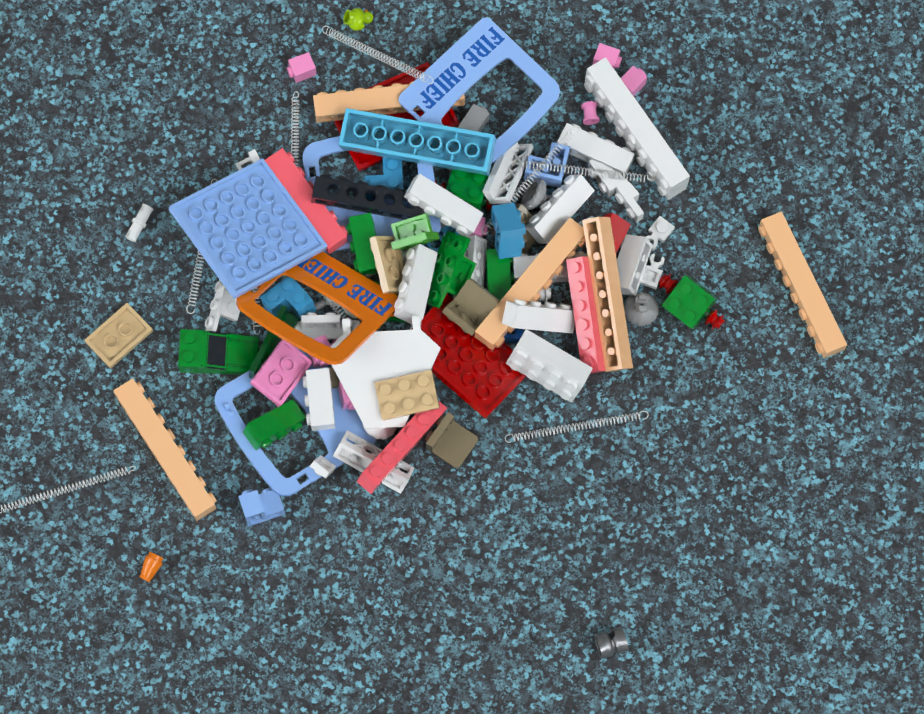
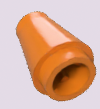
[139,552,164,582]

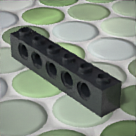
[311,175,425,220]

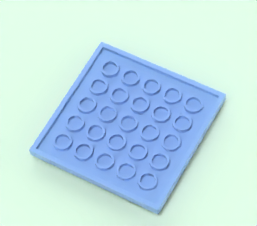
[168,158,328,299]

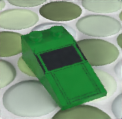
[178,329,259,375]

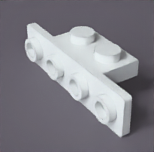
[205,280,240,332]
[295,313,360,340]

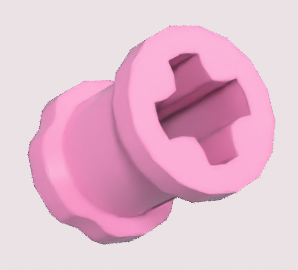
[581,101,600,125]

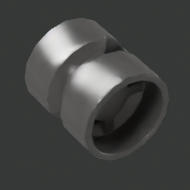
[594,626,629,659]

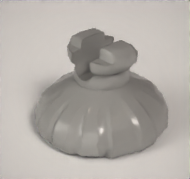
[521,178,552,210]
[623,292,659,326]

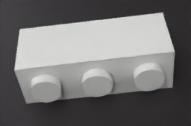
[617,234,653,296]
[303,368,335,431]

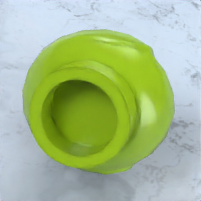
[343,8,373,31]

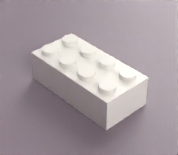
[506,329,593,402]

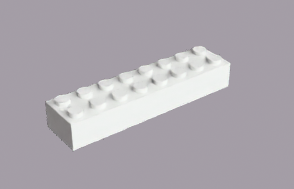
[584,57,690,200]

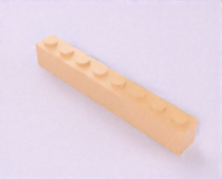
[313,81,465,123]
[758,211,847,358]
[582,217,633,372]
[474,218,586,351]
[113,378,217,521]

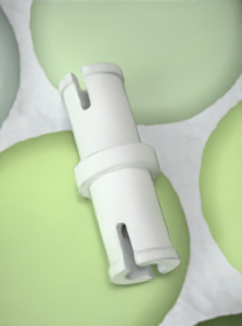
[125,204,153,242]

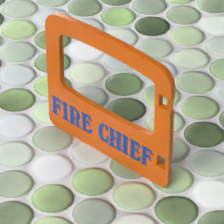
[236,251,398,365]

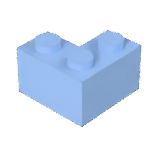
[524,142,570,188]
[238,488,285,527]

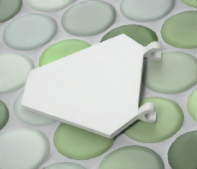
[331,315,441,429]

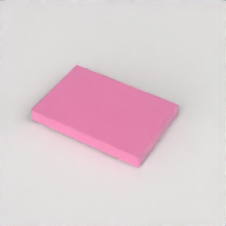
[249,339,313,407]

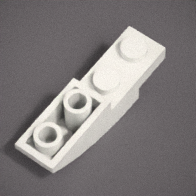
[587,159,644,223]

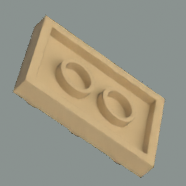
[369,236,405,293]
[84,303,153,369]
[374,370,440,421]

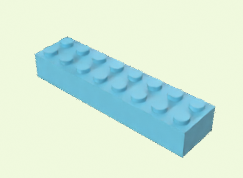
[338,108,496,176]

